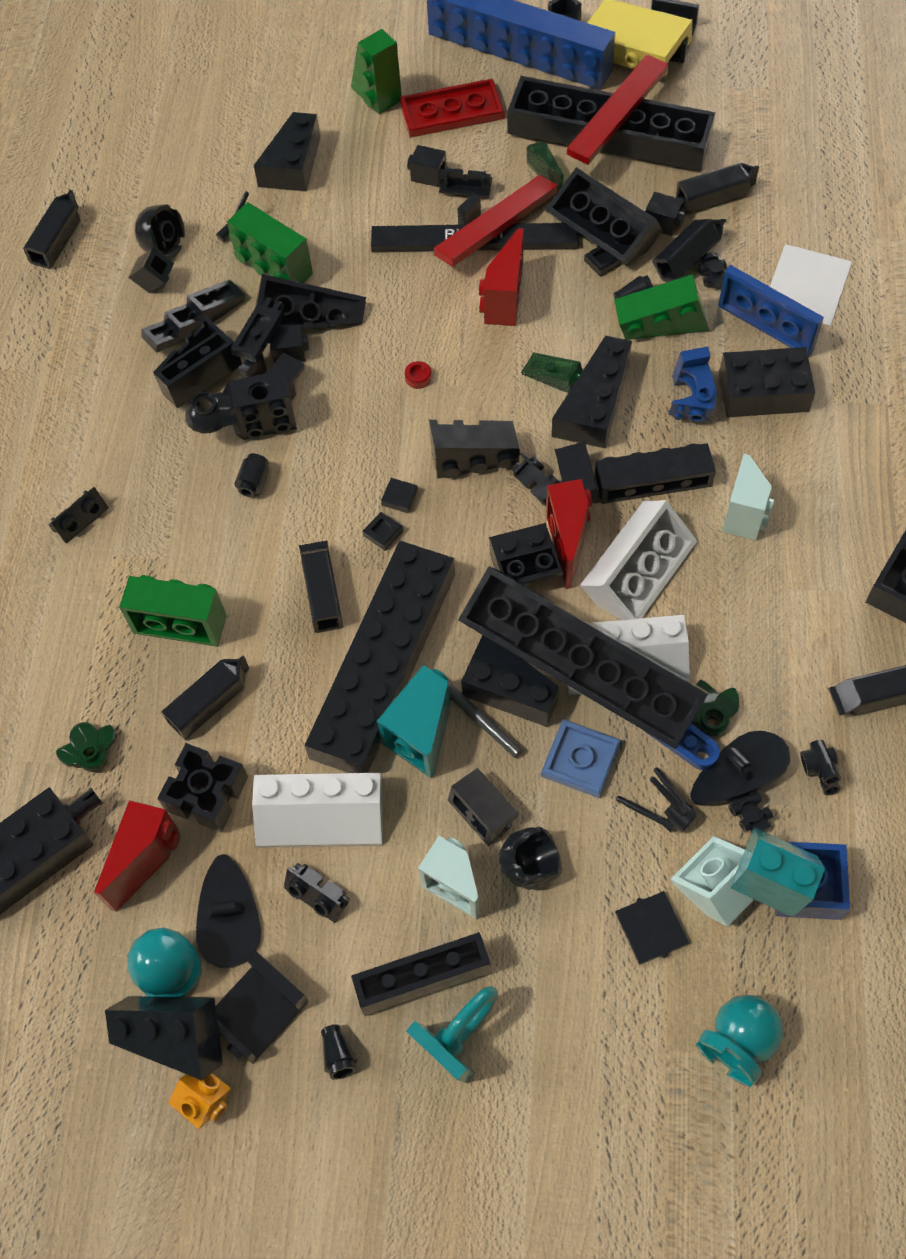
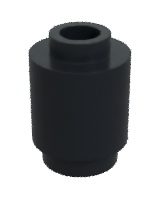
[234,453,269,497]

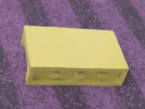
[587,0,692,77]

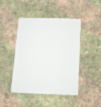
[770,244,852,326]

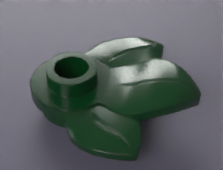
[692,680,739,736]
[56,722,116,772]

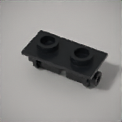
[439,167,493,198]
[512,452,561,506]
[48,487,109,543]
[284,863,350,923]

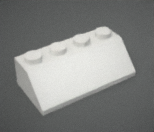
[580,500,697,620]
[567,615,690,695]
[252,773,383,848]

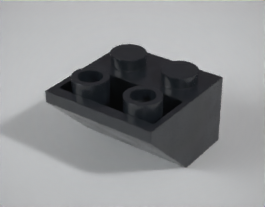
[489,523,563,585]

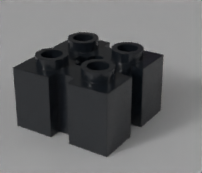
[157,743,248,833]

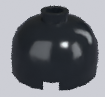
[135,204,185,258]

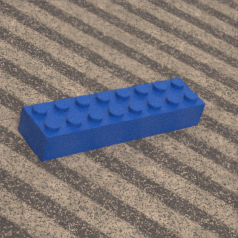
[427,0,616,90]

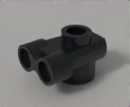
[800,740,841,795]

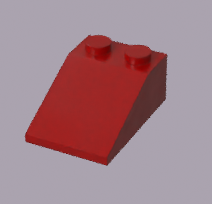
[479,228,524,326]
[546,479,592,589]
[94,800,180,912]

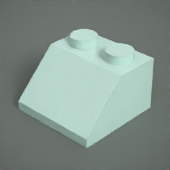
[722,454,774,540]
[418,836,480,920]
[670,836,754,927]

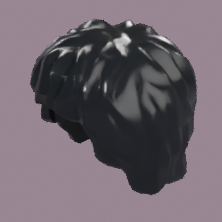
[499,827,562,890]

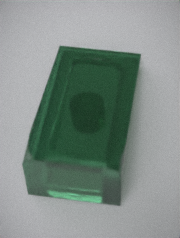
[527,140,564,191]
[521,352,583,393]

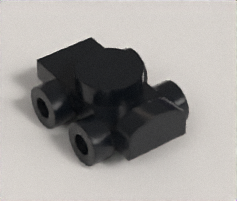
[698,252,727,288]
[728,791,773,833]

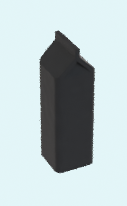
[676,163,759,215]
[23,189,81,269]
[652,219,727,282]
[299,540,344,633]
[161,655,249,740]
[828,665,906,716]

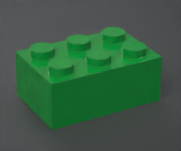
[227,202,313,283]
[119,575,227,647]

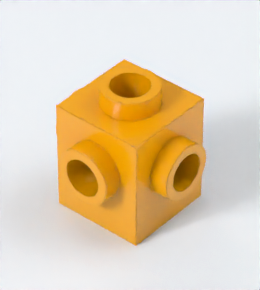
[168,1073,231,1129]

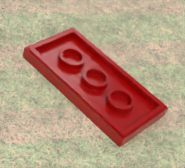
[399,78,505,138]

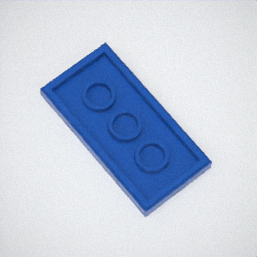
[718,265,824,358]

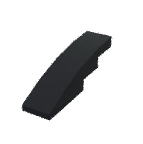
[141,280,245,353]

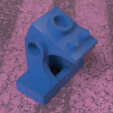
[668,346,717,422]

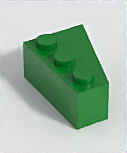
[351,29,402,114]
[614,274,709,340]

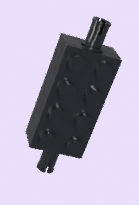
[0,787,103,915]

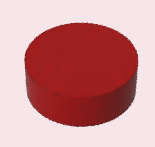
[404,361,432,389]

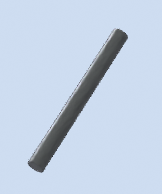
[448,681,523,758]

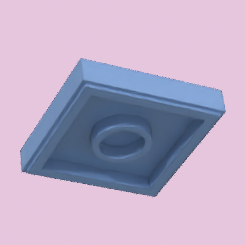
[541,719,621,798]

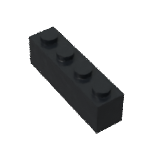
[595,443,716,504]
[351,932,491,1016]

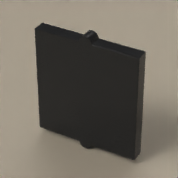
[615,891,689,965]

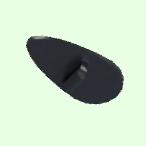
[690,730,790,805]
[196,854,261,968]

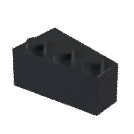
[253,112,321,192]
[153,316,242,409]
[429,419,520,479]
[461,635,559,727]
[105,996,223,1080]

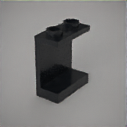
[651,0,700,64]
[216,951,308,1064]

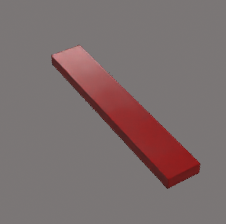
[567,54,668,165]
[434,175,558,267]

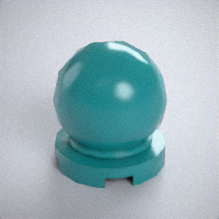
[127,927,202,997]
[696,994,784,1087]

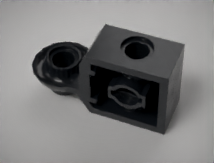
[185,370,297,440]

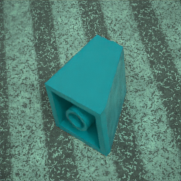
[377,665,451,778]
[730,827,825,917]

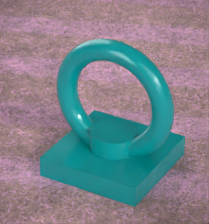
[406,986,498,1083]

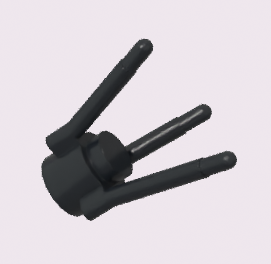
[616,767,698,833]

